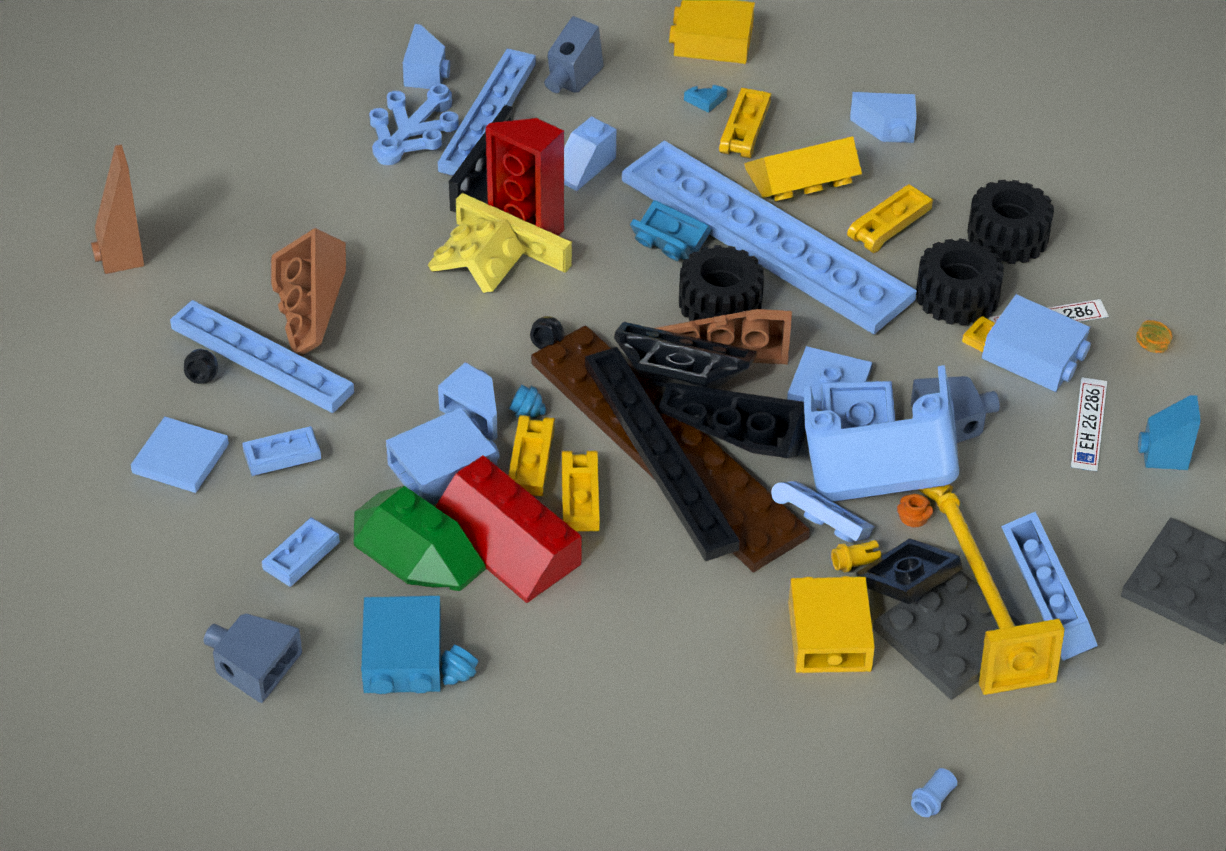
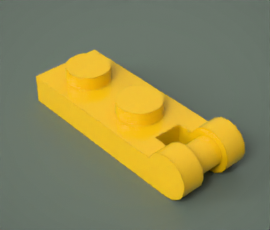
[719,87,771,158]
[847,184,933,253]
[508,415,555,496]
[562,451,600,531]

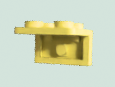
[428,220,525,293]

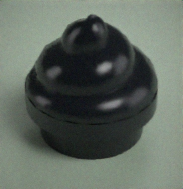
[530,316,564,349]
[184,349,218,384]

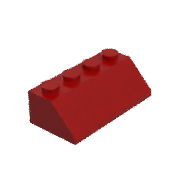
[486,118,564,236]
[435,455,582,603]

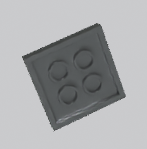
[1121,517,1226,645]
[873,570,1023,700]

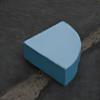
[684,85,727,113]

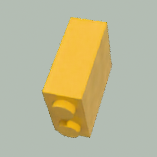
[669,0,755,64]
[788,576,875,673]

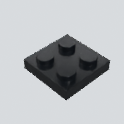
[856,538,963,604]

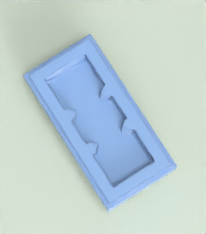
[242,426,321,476]
[262,517,340,587]

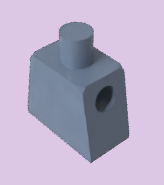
[544,16,604,93]
[910,376,1000,443]
[204,614,302,703]

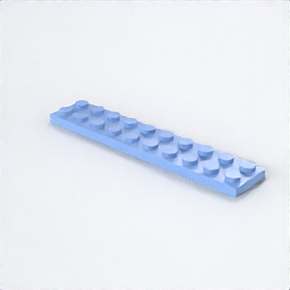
[622,140,917,335]

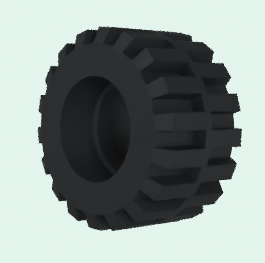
[967,179,1054,264]
[916,238,1004,325]
[679,245,765,322]

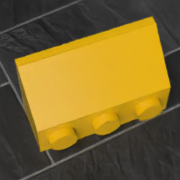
[744,136,862,201]

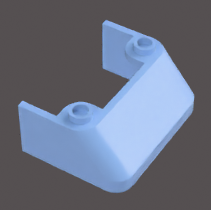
[803,365,959,502]

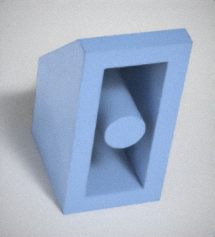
[403,24,450,89]
[850,92,917,143]
[564,116,617,191]
[438,362,498,441]

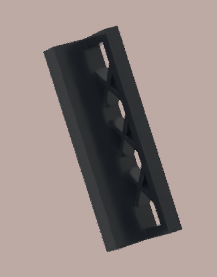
[449,105,514,212]

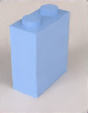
[982,294,1091,392]
[386,407,500,505]

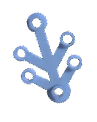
[369,84,459,165]

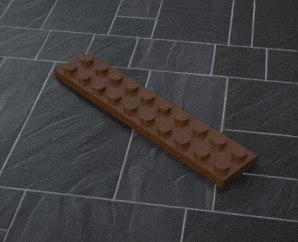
[531,325,810,573]

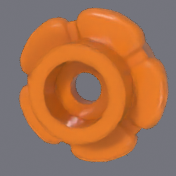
[897,494,933,527]

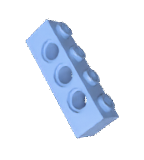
[1001,512,1098,661]

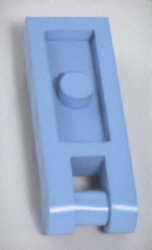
[771,481,875,543]

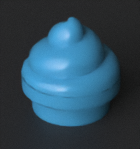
[509,384,546,418]
[441,644,479,685]

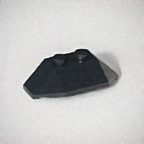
[614,322,757,389]

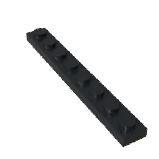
[585,347,740,562]

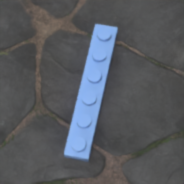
[438,48,536,176]
[170,300,354,413]

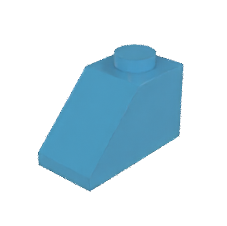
[1138,395,1201,470]

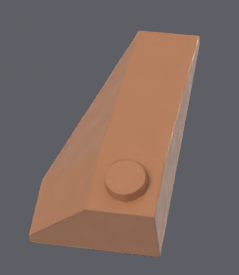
[91,144,144,274]
[271,228,346,356]
[655,309,792,365]

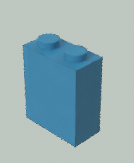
[361,596,441,694]

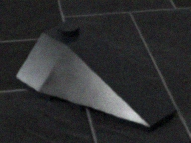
[658,382,806,458]

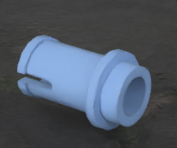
[911,768,958,817]

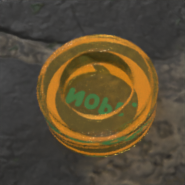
[1136,320,1173,353]

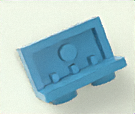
[630,200,711,261]

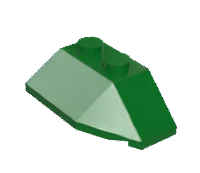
[354,486,486,591]

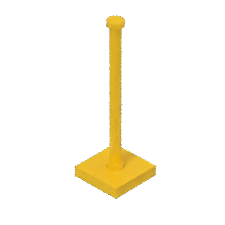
[937,493,1065,695]

